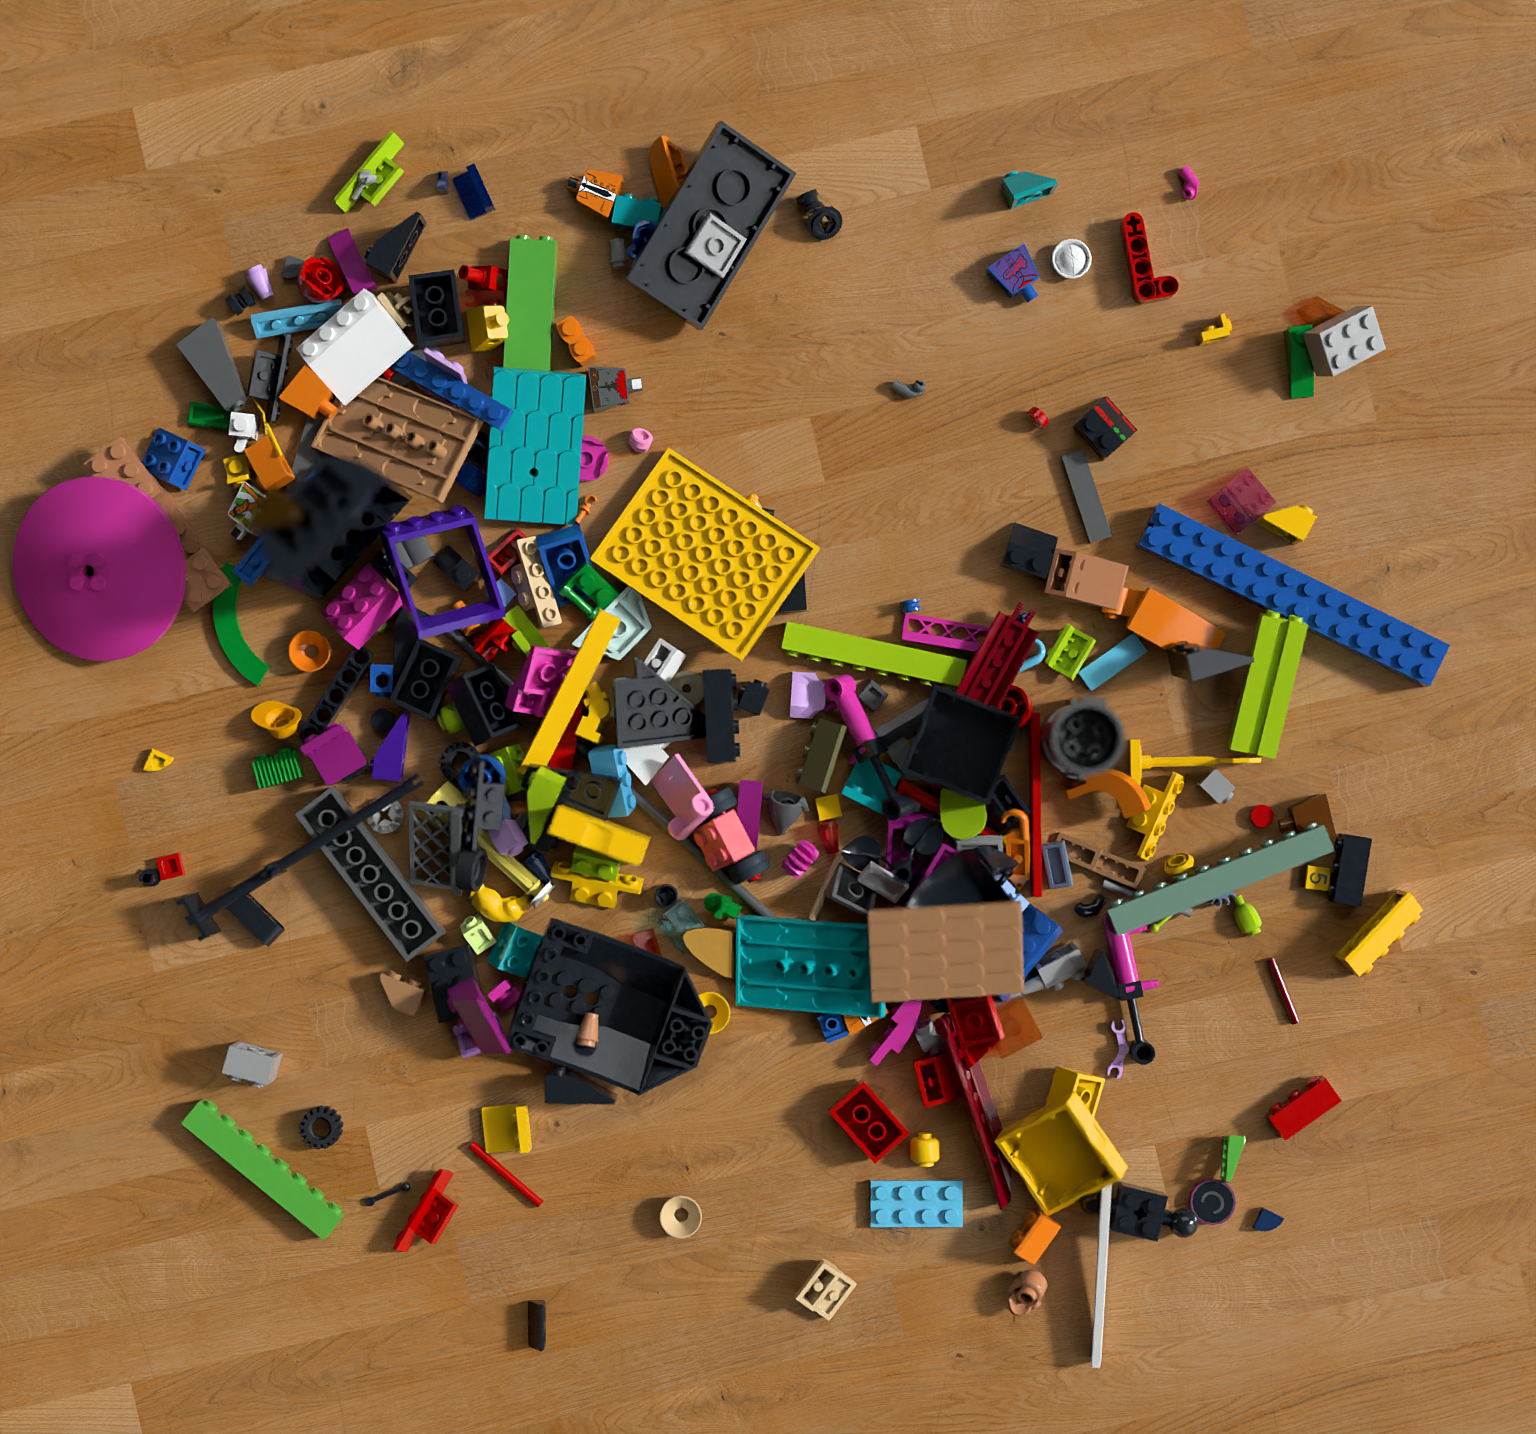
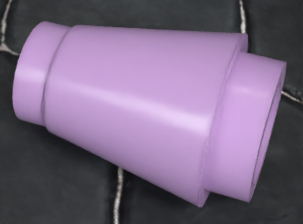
[245,264,274,300]

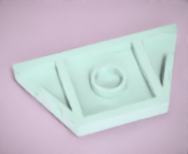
[572,586,652,661]

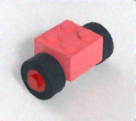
[693,787,771,885]

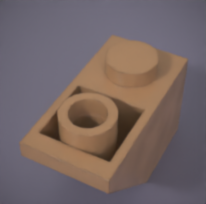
[380,970,427,1016]

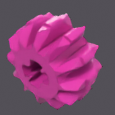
[782,839,819,879]

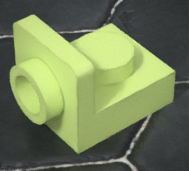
[460,913,497,955]

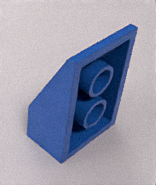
[536,524,594,608]

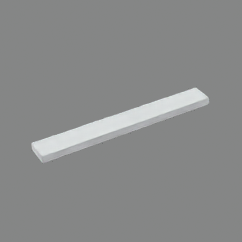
[1091,1184,1112,1368]

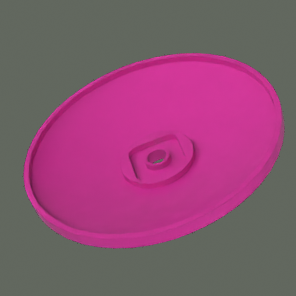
[13,476,186,661]

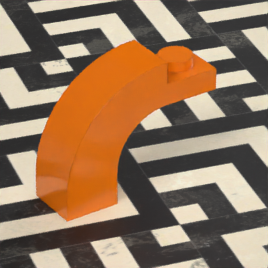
[1066,769,1151,819]

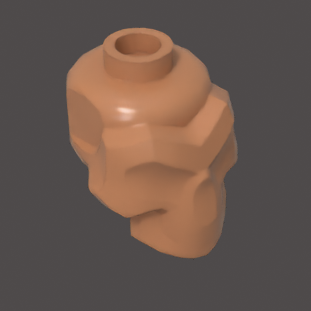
[1008,1270,1047,1316]

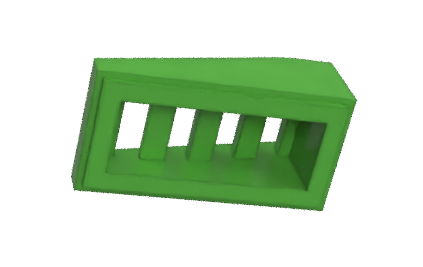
[1220,1135,1246,1183]

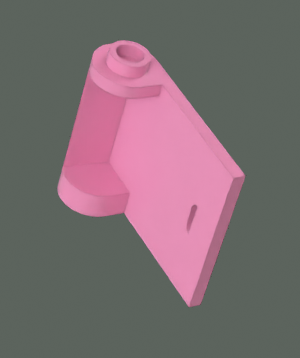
[651,754,713,840]

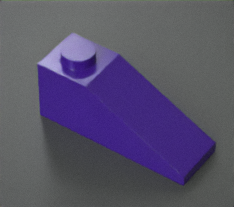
[369,712,411,781]

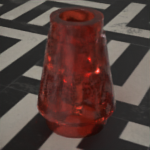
[816,819,840,854]

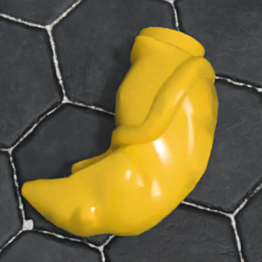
[469,884,531,922]

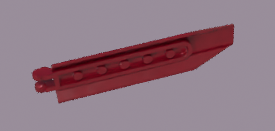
[921,602,1040,790]
[933,1013,1011,1210]

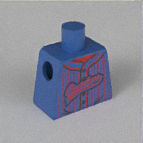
[986,244,1039,303]

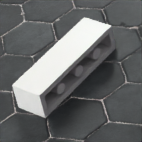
[609,638,687,718]

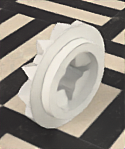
[367,798,403,833]

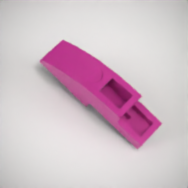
[868,999,922,1066]

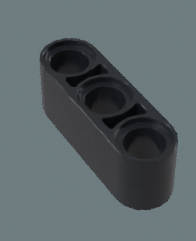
[227,893,285,947]

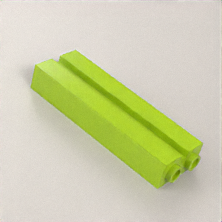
[1227,610,1308,759]

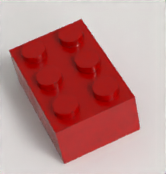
[828,1078,909,1164]

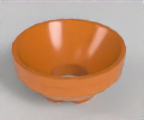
[288,630,331,672]

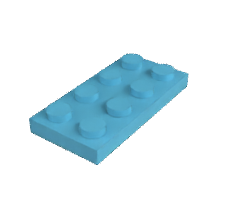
[870,1180,963,1227]

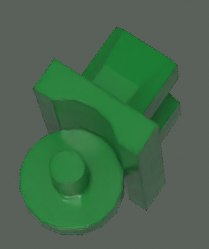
[704,893,742,920]

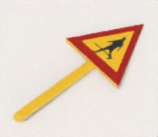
[252,398,283,457]

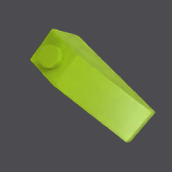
[527,766,566,844]

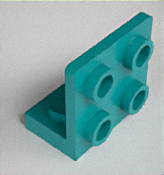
[841,761,902,814]
[487,922,543,978]

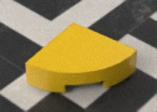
[143,749,174,771]

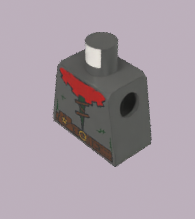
[588,367,642,413]

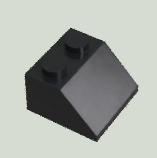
[1000,523,1058,581]

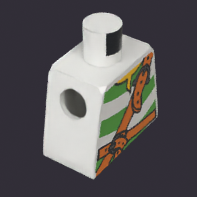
[228,482,265,541]

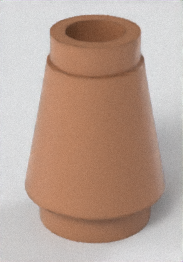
[576,1012,599,1048]

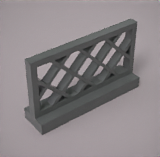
[408,801,467,895]

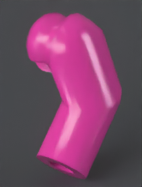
[1178,166,1199,200]

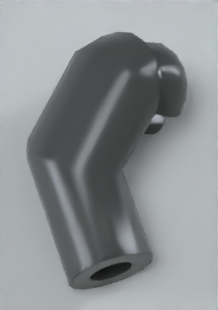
[891,379,926,399]

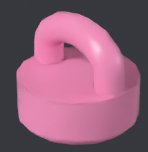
[629,428,653,453]

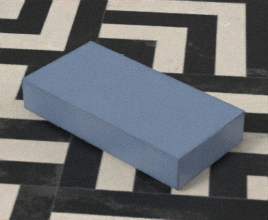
[1042,840,1074,889]

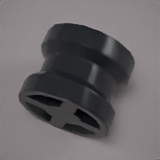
[796,189,823,216]

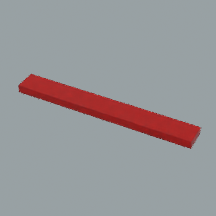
[1029,713,1042,897]

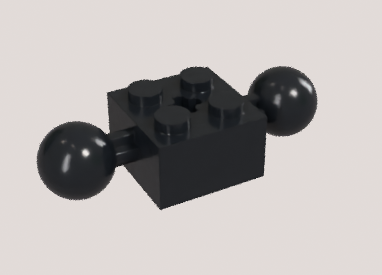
[1079,1181,1198,1242]

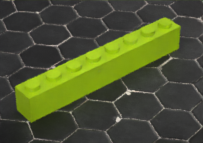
[781,621,967,691]

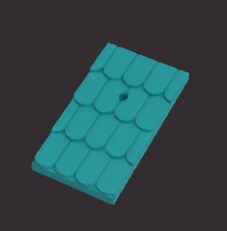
[484,367,586,525]
[736,915,886,1018]

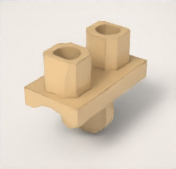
[377,292,415,330]

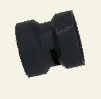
[224,284,257,316]
[655,884,678,908]

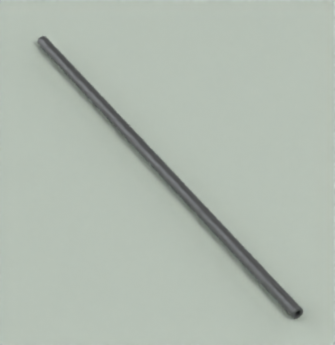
[445,629,778,918]

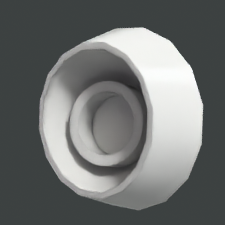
[1052,239,1091,279]

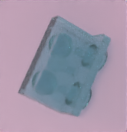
[657,898,706,955]

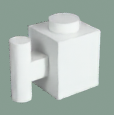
[229,412,259,454]

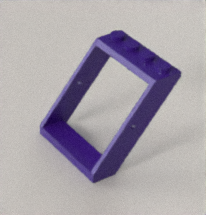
[378,506,506,639]

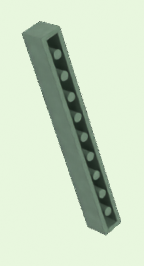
[1105,822,1334,936]

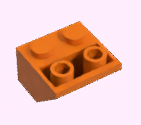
[1010,1207,1061,1264]

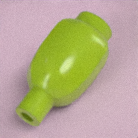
[1233,895,1262,937]

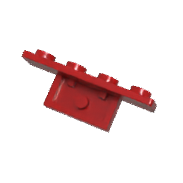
[393,1169,459,1252]

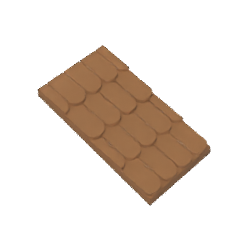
[311,377,483,503]
[868,900,1024,1002]

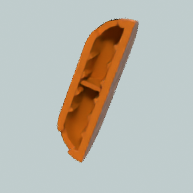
[649,136,688,211]

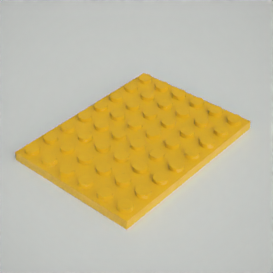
[590,447,820,662]

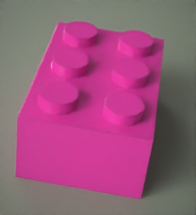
[321,563,402,650]

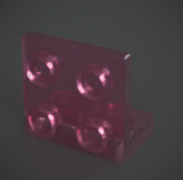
[1207,468,1276,536]

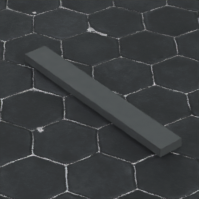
[261,413,326,582]

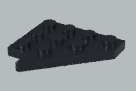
[612,657,706,749]

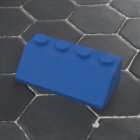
[997,903,1063,1002]

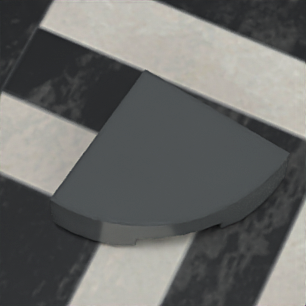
[281,255,305,279]

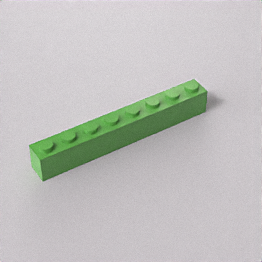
[181,1099,345,1240]

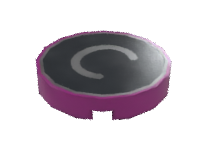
[1189,1178,1236,1225]

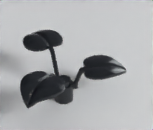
[841,817,943,905]

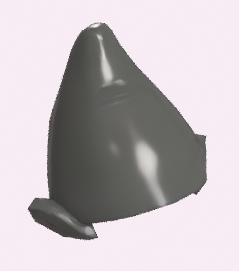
[762,789,809,835]

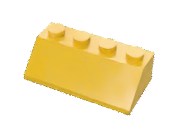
[1335,890,1423,977]

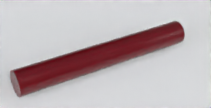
[1266,957,1300,1025]

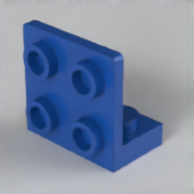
[142,428,206,491]

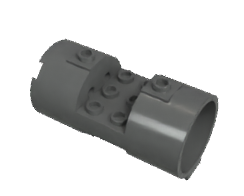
[1040,696,1125,779]

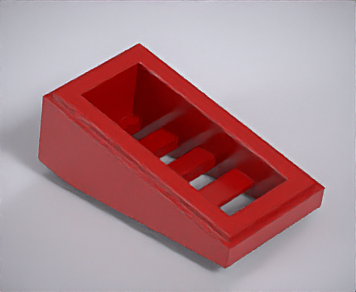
[488,528,527,578]

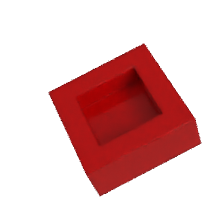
[156,853,185,880]

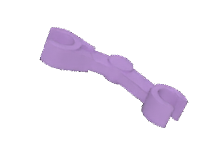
[1106,1019,1129,1079]

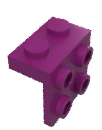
[300,722,367,785]

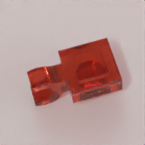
[465,290,506,308]

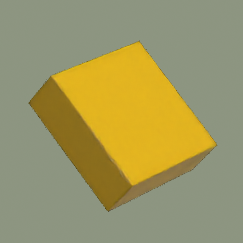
[815,794,842,821]

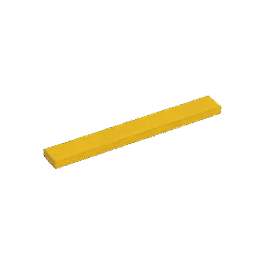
[517,608,621,775]

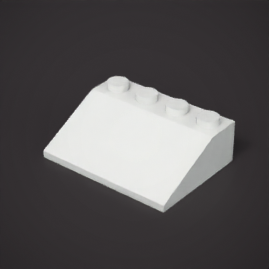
[296,288,414,406]

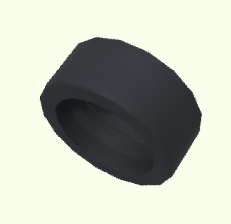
[455,847,488,892]

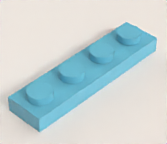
[251,299,343,338]

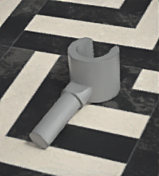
[351,170,377,200]

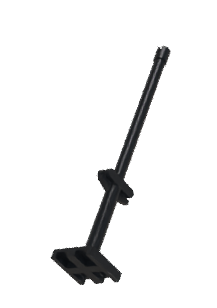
[176,773,424,942]

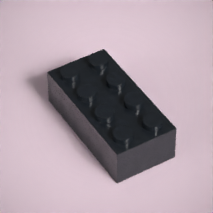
[703,669,740,763]

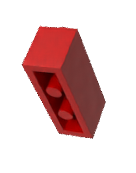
[1265,1076,1342,1141]

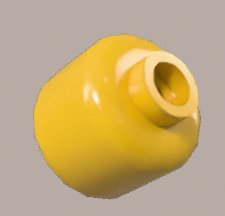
[910,1132,940,1167]

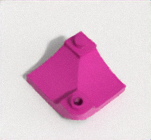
[505,645,585,718]

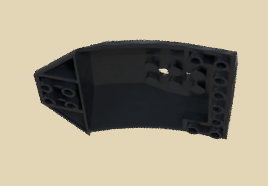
[506,917,713,1096]

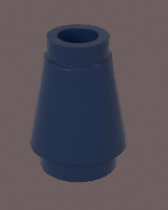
[522,850,553,885]

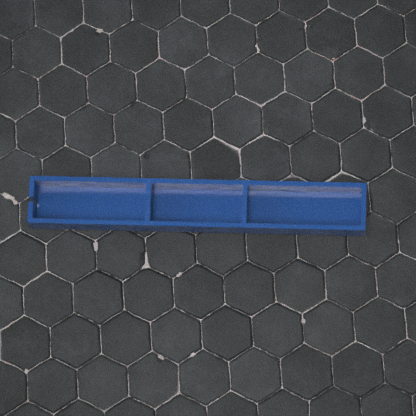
[1136,503,1450,687]

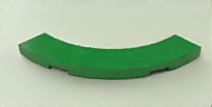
[213,561,271,686]

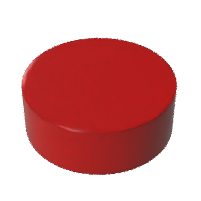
[1250,804,1274,827]

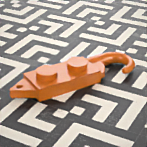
[1001,809,1031,891]

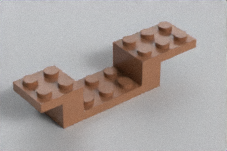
[83,436,232,612]

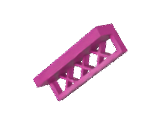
[901,613,990,653]

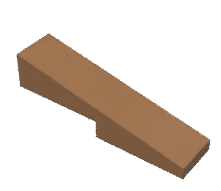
[1056,832,1146,890]

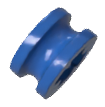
[900,598,922,613]

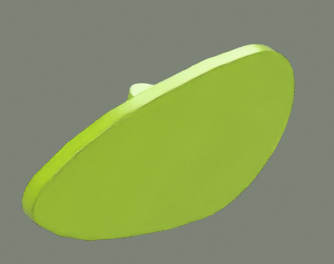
[940,788,987,840]

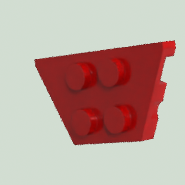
[945,995,1005,1068]

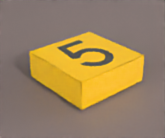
[1304,865,1331,891]

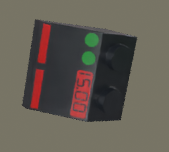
[1073,396,1137,461]

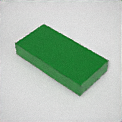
[187,401,234,430]

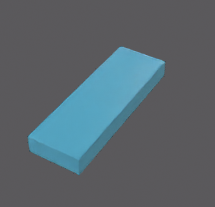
[1078,633,1148,691]

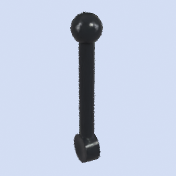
[365,1182,411,1206]

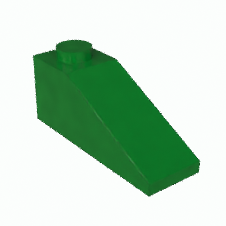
[1284,325,1314,399]

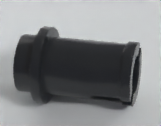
[139,868,161,887]

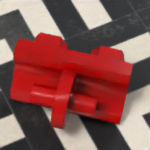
[473,618,516,662]

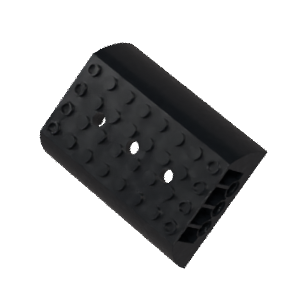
[261,457,413,599]

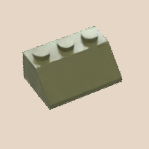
[796,718,847,793]

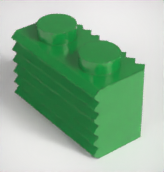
[250,747,305,789]

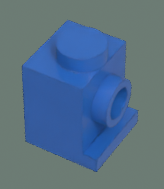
[817,1013,849,1043]

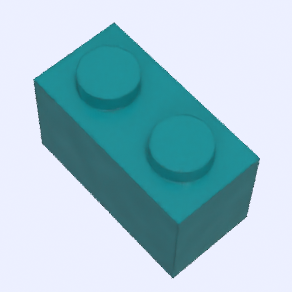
[611,193,662,231]

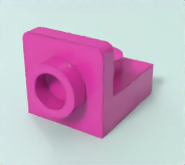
[487,978,520,1010]

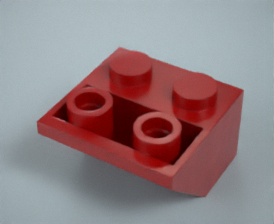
[912,1052,961,1108]

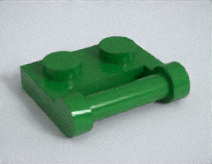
[558,562,619,622]

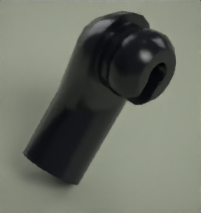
[1074,893,1108,918]

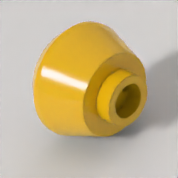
[1164,853,1194,880]

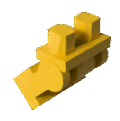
[575,682,612,745]

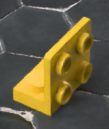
[482,1103,532,1153]

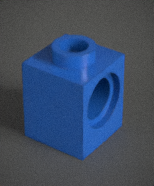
[370,664,397,698]

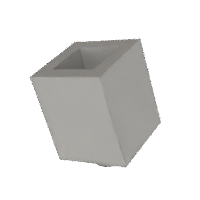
[1196,768,1235,804]

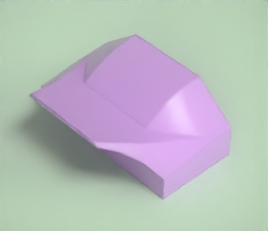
[790,672,826,719]

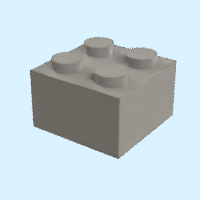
[222,1041,283,1087]

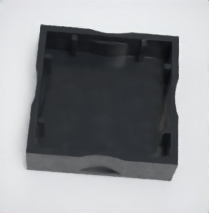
[901,684,1022,805]

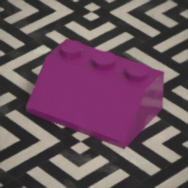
[447,977,511,1054]

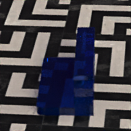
[452,163,496,220]

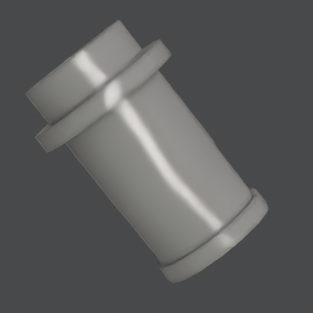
[609,238,628,269]

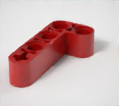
[1120,212,1179,304]

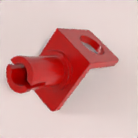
[458,265,508,294]

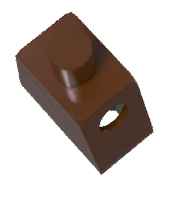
[1278,794,1336,837]

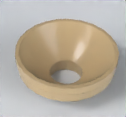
[660,1195,702,1238]

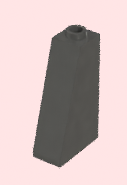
[176,317,249,413]

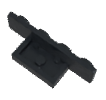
[246,332,293,424]
[463,756,505,851]

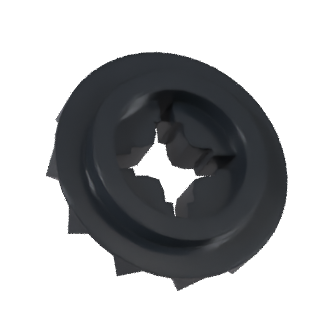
[806,205,843,240]

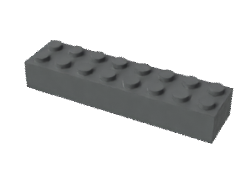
[295,786,447,962]

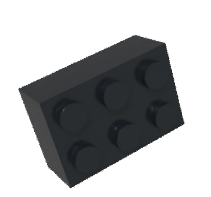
[408,269,466,349]
[389,639,463,720]
[445,664,522,747]
[423,944,484,1023]

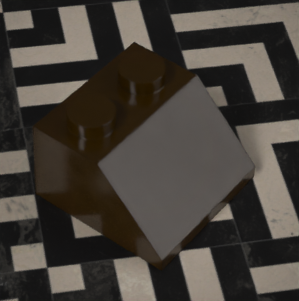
[242,486,304,534]

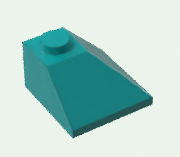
[1001,171,1058,210]

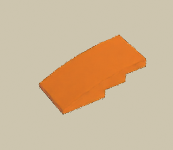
[1126,587,1226,652]

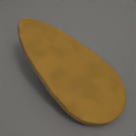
[682,927,736,978]

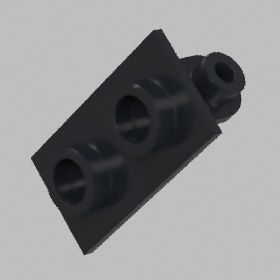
[370,548,418,589]

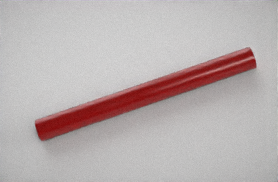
[468,1141,543,1208]

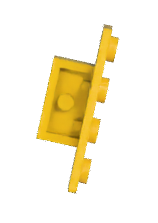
[1126,772,1184,861]
[550,861,644,909]

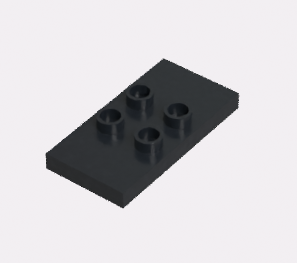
[622,121,796,330]

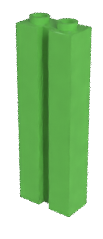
[503,235,558,371]

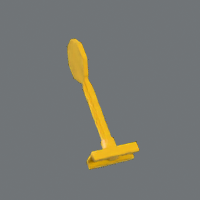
[1129,739,1261,785]

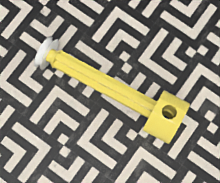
[419,781,556,909]

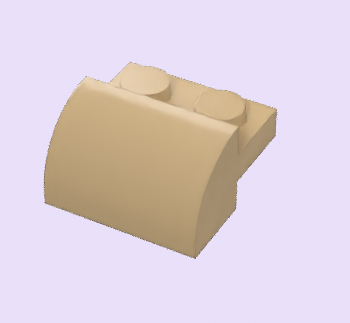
[794,1259,857,1321]

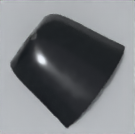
[907,851,1011,907]

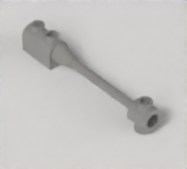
[914,941,1088,1055]

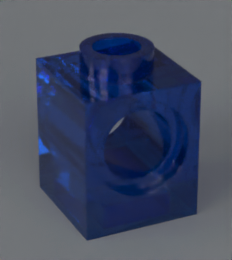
[455,461,487,498]

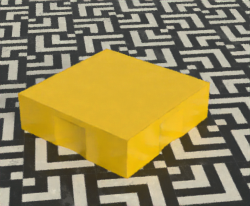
[549,805,652,866]
[995,1091,1128,1216]

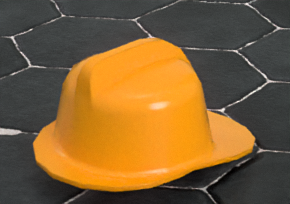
[251,701,302,739]

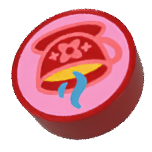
[1027,407,1049,429]

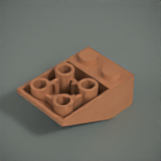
[1044,548,1129,611]

